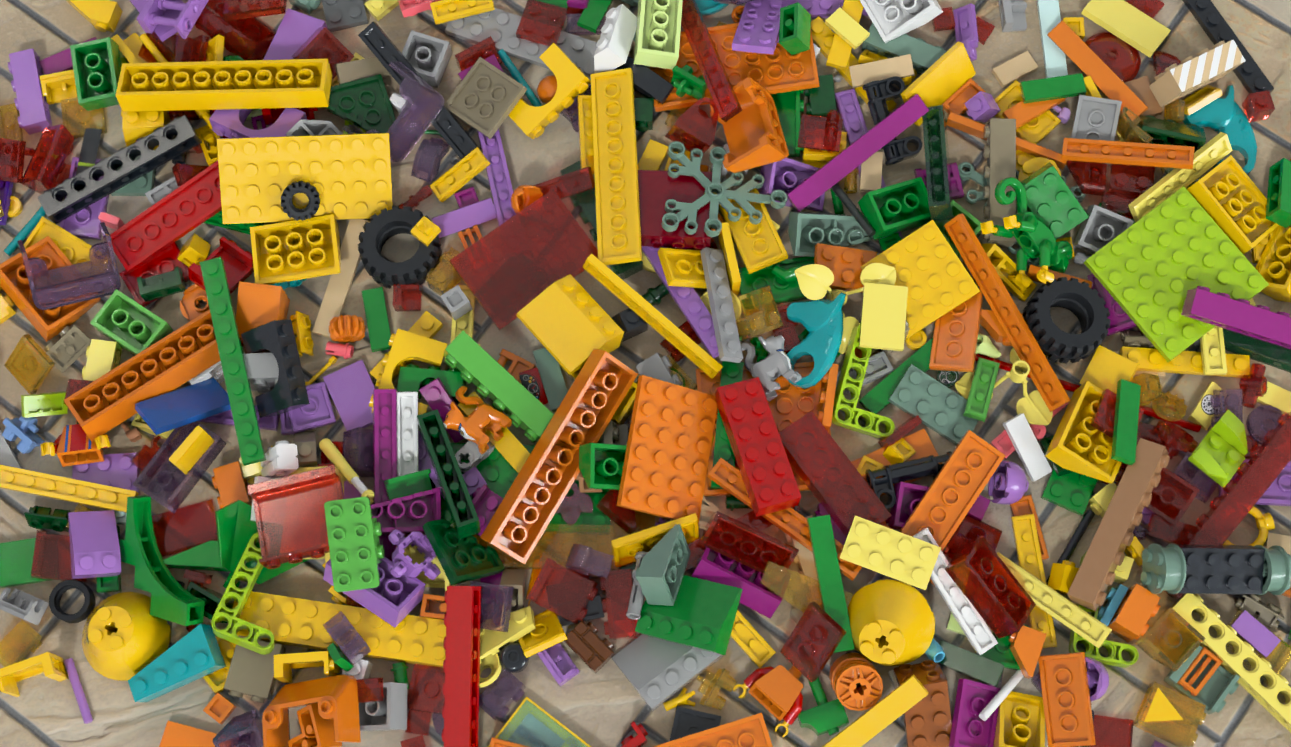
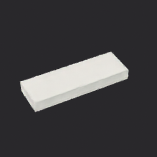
[1002,413,1052,482]

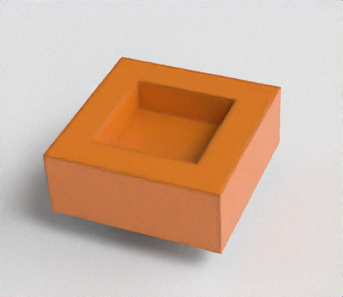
[203,692,236,725]

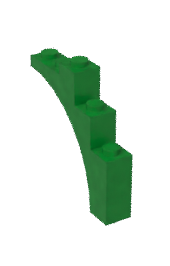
[119,495,205,626]

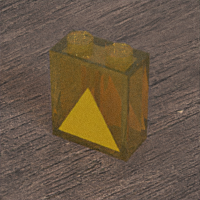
[1133,682,1206,747]

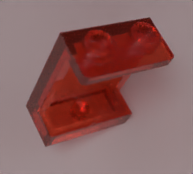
[31,530,87,583]
[527,558,598,625]

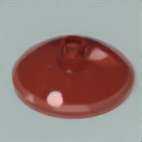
[1080,32,1141,86]

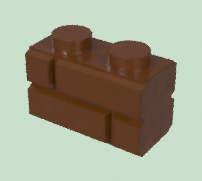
[564,620,615,674]

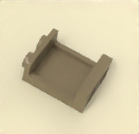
[224,635,286,703]

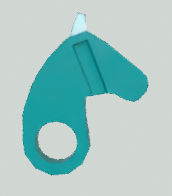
[1182,85,1257,175]
[787,292,846,389]

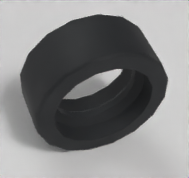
[49,579,95,623]

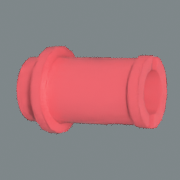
[325,341,354,359]

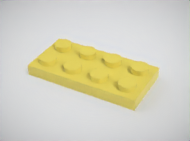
[840,516,941,590]

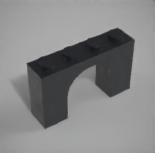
[241,319,310,418]

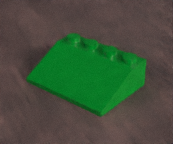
[635,575,743,655]

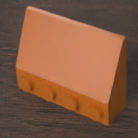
[0,236,101,342]

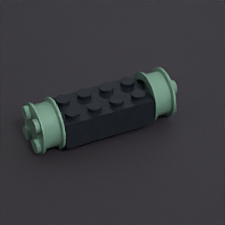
[1141,543,1291,595]

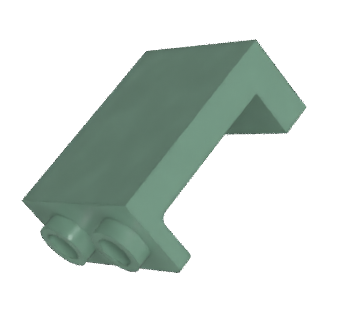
[1164,642,1240,715]

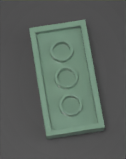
[888,364,979,446]

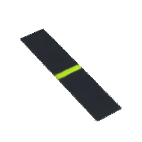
[76,128,102,191]

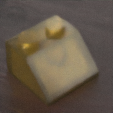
[1135,607,1206,672]

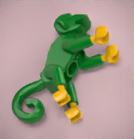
[980,177,1073,288]

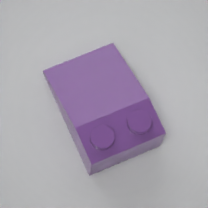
[758,158,825,211]
[68,510,121,579]

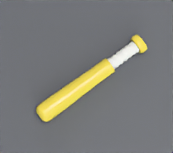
[319,438,375,501]

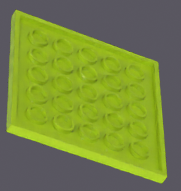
[1084,186,1269,362]

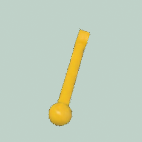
[305,356,338,386]

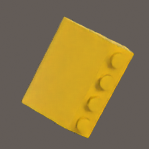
[1187,155,1279,254]
[250,214,341,285]
[516,274,624,375]
[1045,381,1142,484]

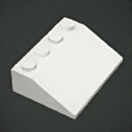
[860,0,943,43]

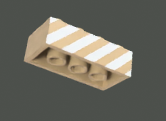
[1149,40,1246,107]

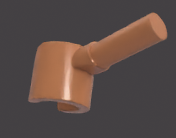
[119,422,142,442]

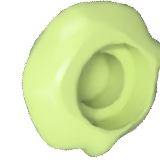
[976,333,1001,359]

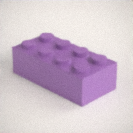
[323,557,426,628]

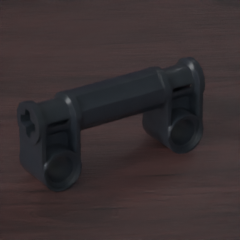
[862,76,922,166]
[865,451,952,509]

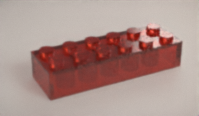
[779,411,892,538]

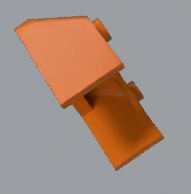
[262,674,361,747]

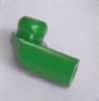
[772,264,802,283]

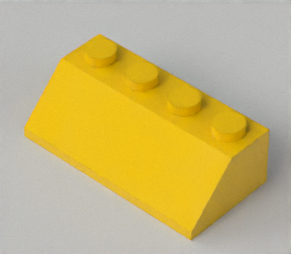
[1255,225,1291,303]

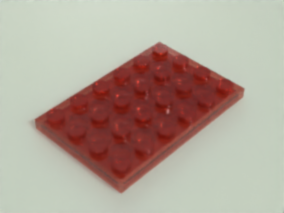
[449,189,598,331]

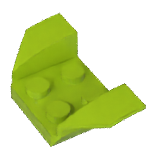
[1188,410,1248,488]

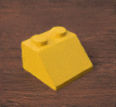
[122,111,170,150]

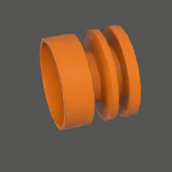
[829,653,883,711]

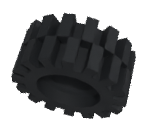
[281,181,320,221]

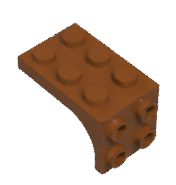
[893,660,952,747]

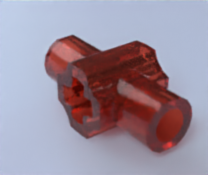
[1239,363,1268,408]

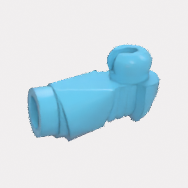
[925,638,945,663]

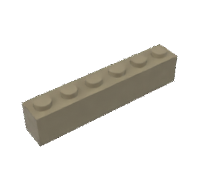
[983,118,1016,247]

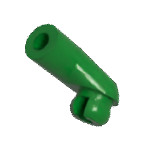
[749,337,768,362]

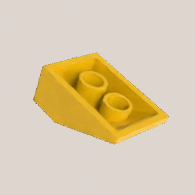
[993,691,1045,747]

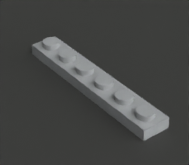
[700,247,743,363]

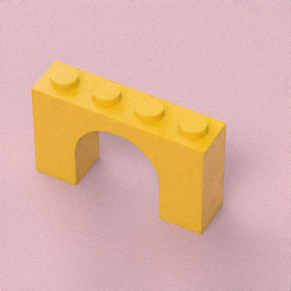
[508,43,591,139]
[369,329,447,415]

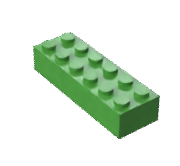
[443,331,554,443]

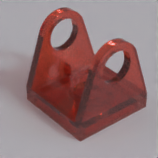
[665,97,719,157]

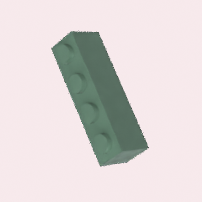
[862,22,947,75]

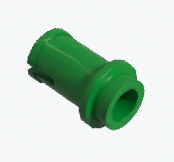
[390,662,410,690]

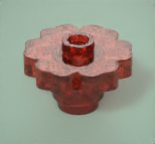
[1154,420,1198,460]

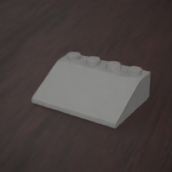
[612,634,723,712]

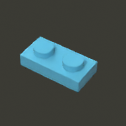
[1097,584,1129,626]

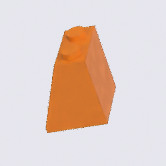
[236,281,290,346]

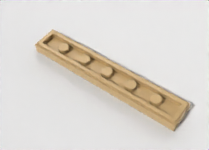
[312,219,371,339]

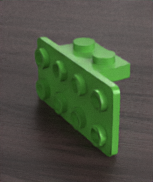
[324,497,384,592]

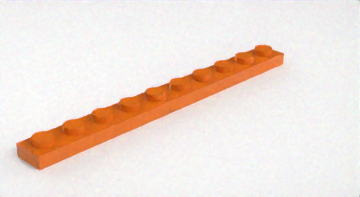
[944,213,1071,412]

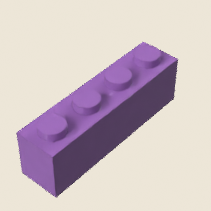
[8,48,53,135]

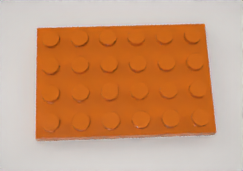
[617,375,717,525]

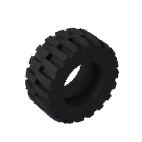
[358,205,442,290]
[1023,277,1110,364]

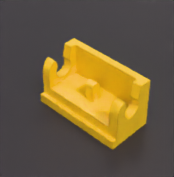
[40,70,78,105]

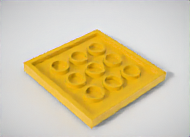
[861,220,980,339]

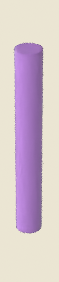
[64,658,93,724]

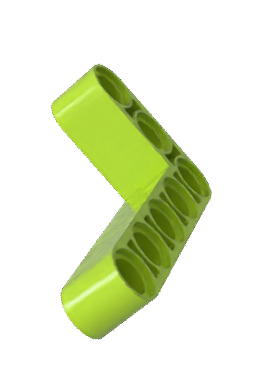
[832,323,895,438]
[211,532,275,655]
[1069,552,1139,668]

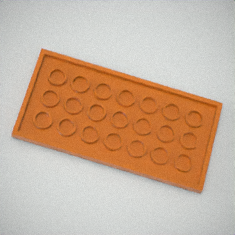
[650,23,820,112]

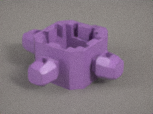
[388,529,441,580]

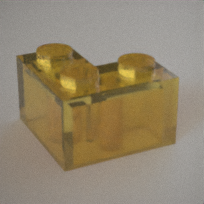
[736,286,783,341]

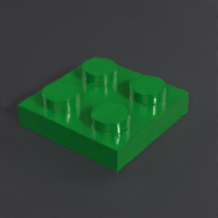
[1041,468,1098,516]

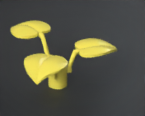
[794,263,896,354]
[955,347,1053,425]

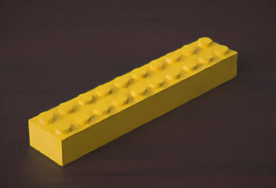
[116,59,333,112]
[233,591,446,669]

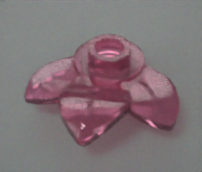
[555,482,593,526]

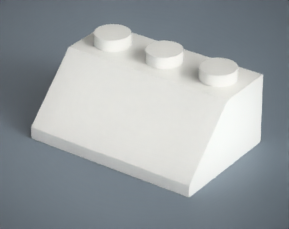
[594,4,637,73]

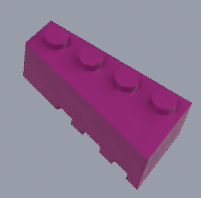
[371,487,441,535]

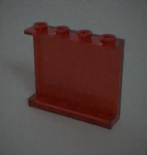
[247,465,344,569]

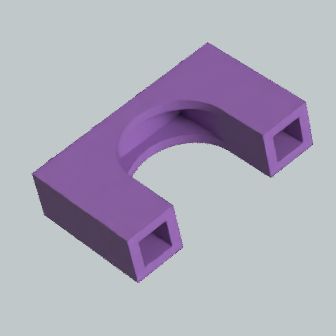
[209,108,308,138]

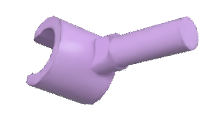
[1053,105,1071,124]

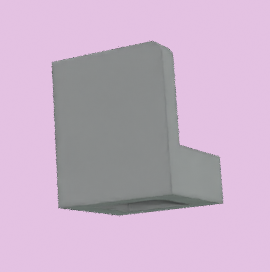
[440,285,472,320]

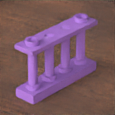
[136,0,209,39]

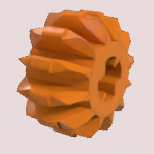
[329,315,366,343]

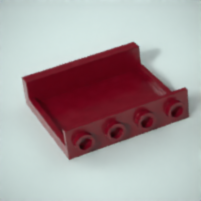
[638,170,712,249]

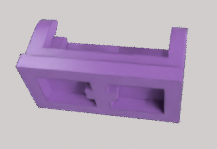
[537,643,580,687]

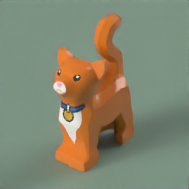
[443,386,512,454]

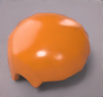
[537,75,557,104]
[511,184,543,217]

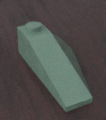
[788,211,874,257]

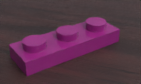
[419,377,465,443]

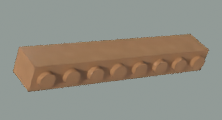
[1067,438,1170,611]

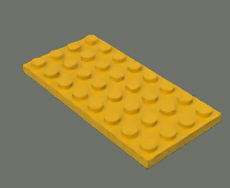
[217,133,393,224]

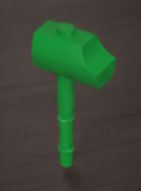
[793,634,849,736]

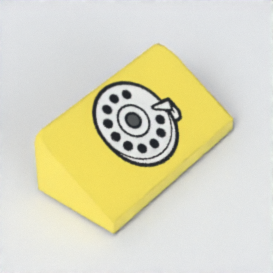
[1187,381,1228,431]

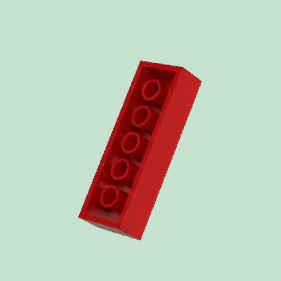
[715,377,802,517]

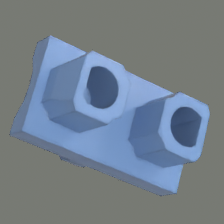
[2,416,45,454]

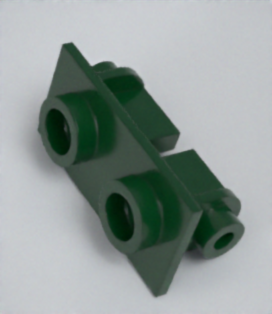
[24,505,71,532]

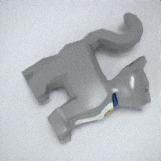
[741,335,802,402]

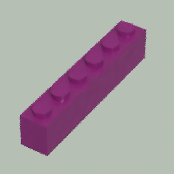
[1181,286,1291,350]

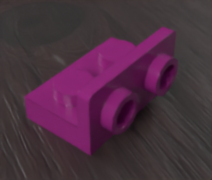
[472,484,503,537]

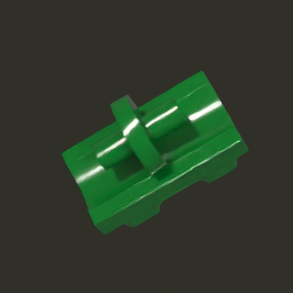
[671,65,709,101]

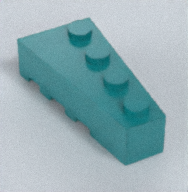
[128,624,226,703]

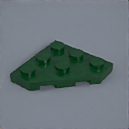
[326,74,399,135]
[422,519,505,585]

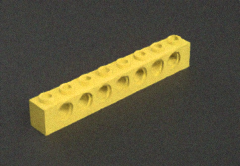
[1166,593,1291,733]

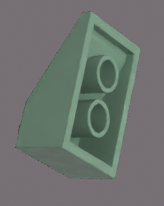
[636,524,691,606]

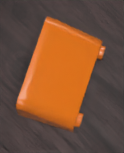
[709,77,789,173]

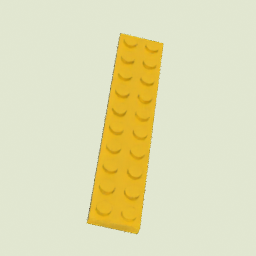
[591,68,642,266]

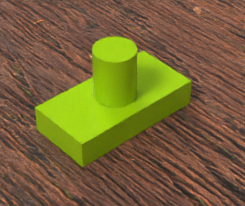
[21,391,68,418]

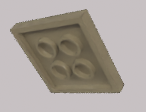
[445,57,527,140]

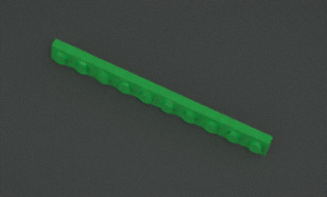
[200,257,266,466]

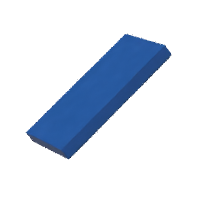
[135,378,231,435]

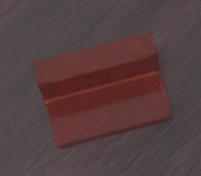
[173,34,209,62]

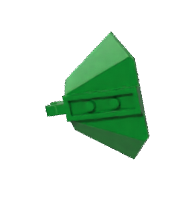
[215,500,309,588]

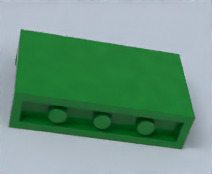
[771,89,804,157]

